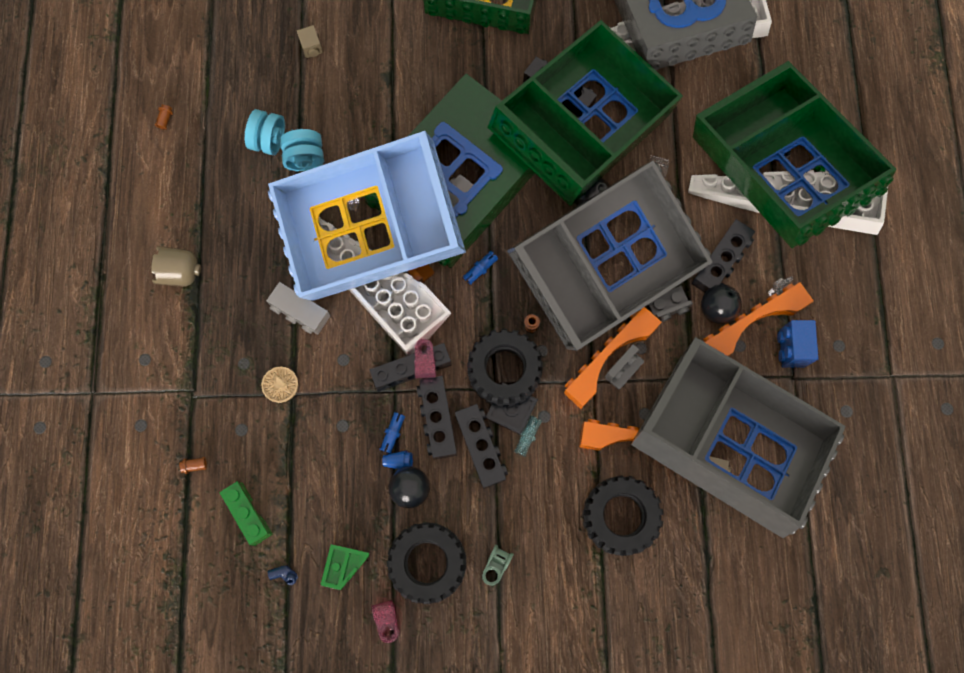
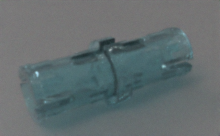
[514,416,542,457]

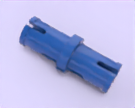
[463,251,498,285]
[379,412,405,454]

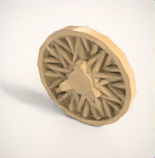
[261,367,299,403]

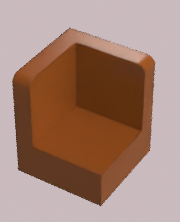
[405,265,434,283]

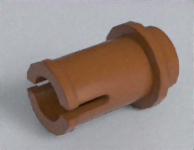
[155,104,173,130]
[524,314,540,332]
[179,457,207,474]

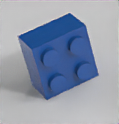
[777,320,818,368]

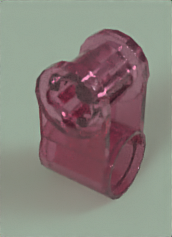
[415,339,436,379]
[371,600,399,643]

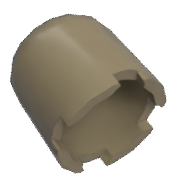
[151,246,201,286]

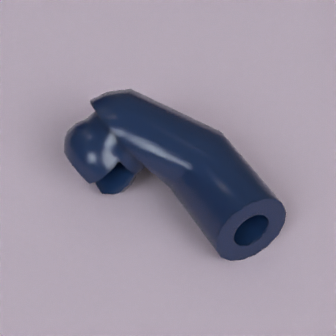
[268,565,298,585]

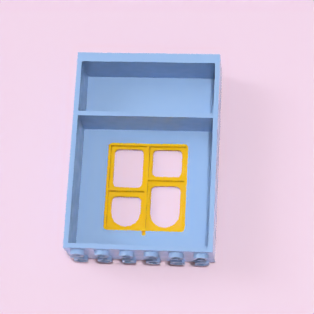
[268,131,466,301]

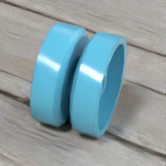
[245,109,285,156]
[280,129,324,171]

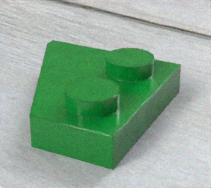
[321,544,370,590]

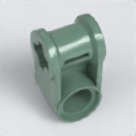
[482,545,514,586]

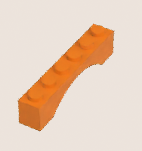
[703,282,814,356]
[564,307,662,409]
[579,419,639,451]

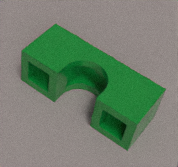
[219,481,273,546]

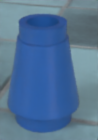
[382,451,413,469]

